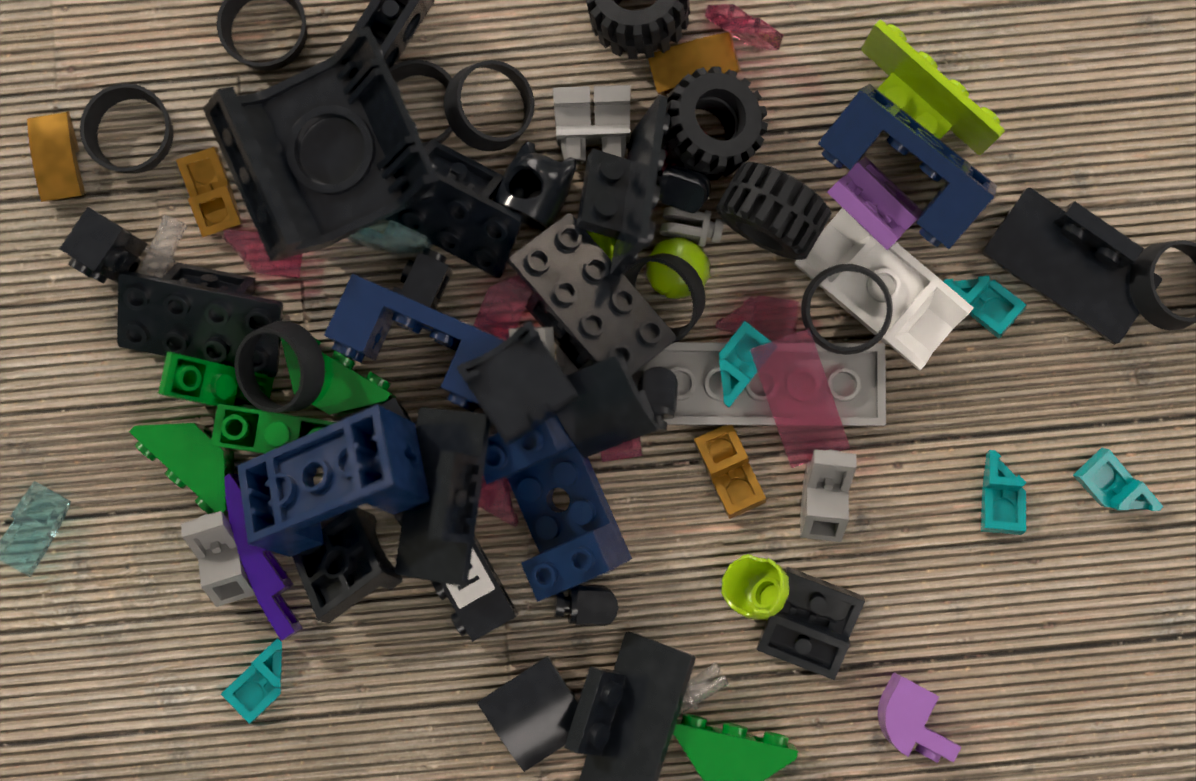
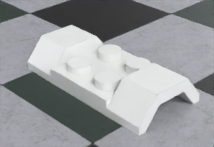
[794,208,974,371]

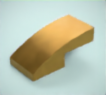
[648,32,741,96]
[27,111,85,202]
[176,147,242,238]
[694,425,767,519]

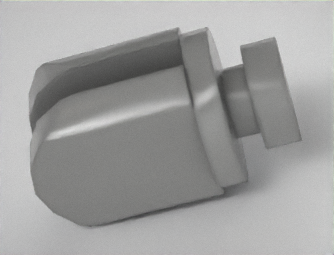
[660,207,724,247]

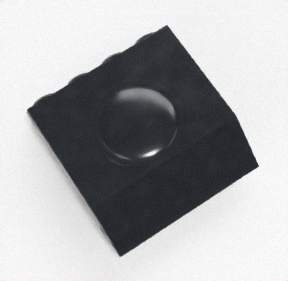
[203,27,439,262]

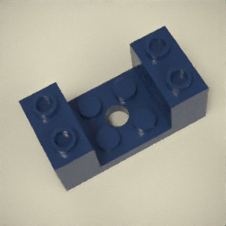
[817,83,997,249]
[324,274,504,413]
[237,405,430,557]
[483,414,632,602]

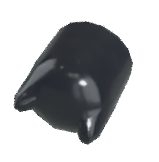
[492,141,576,231]

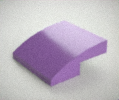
[827,157,922,250]

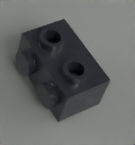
[59,207,148,284]

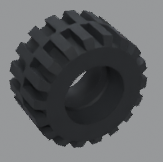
[586,0,690,59]
[661,66,768,181]
[716,162,831,260]

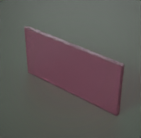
[750,328,850,468]

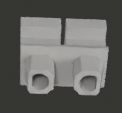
[553,85,631,165]

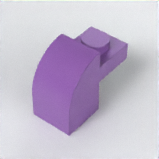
[878,672,961,763]

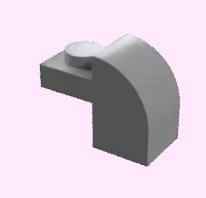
[800,450,857,542]
[181,511,255,607]

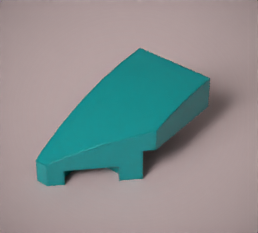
[943,275,1027,339]
[719,321,777,407]
[1073,447,1164,511]
[981,450,1026,535]
[221,638,282,724]

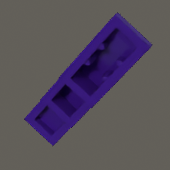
[225,473,303,641]

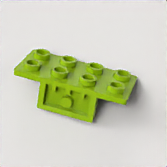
[861,20,1005,155]

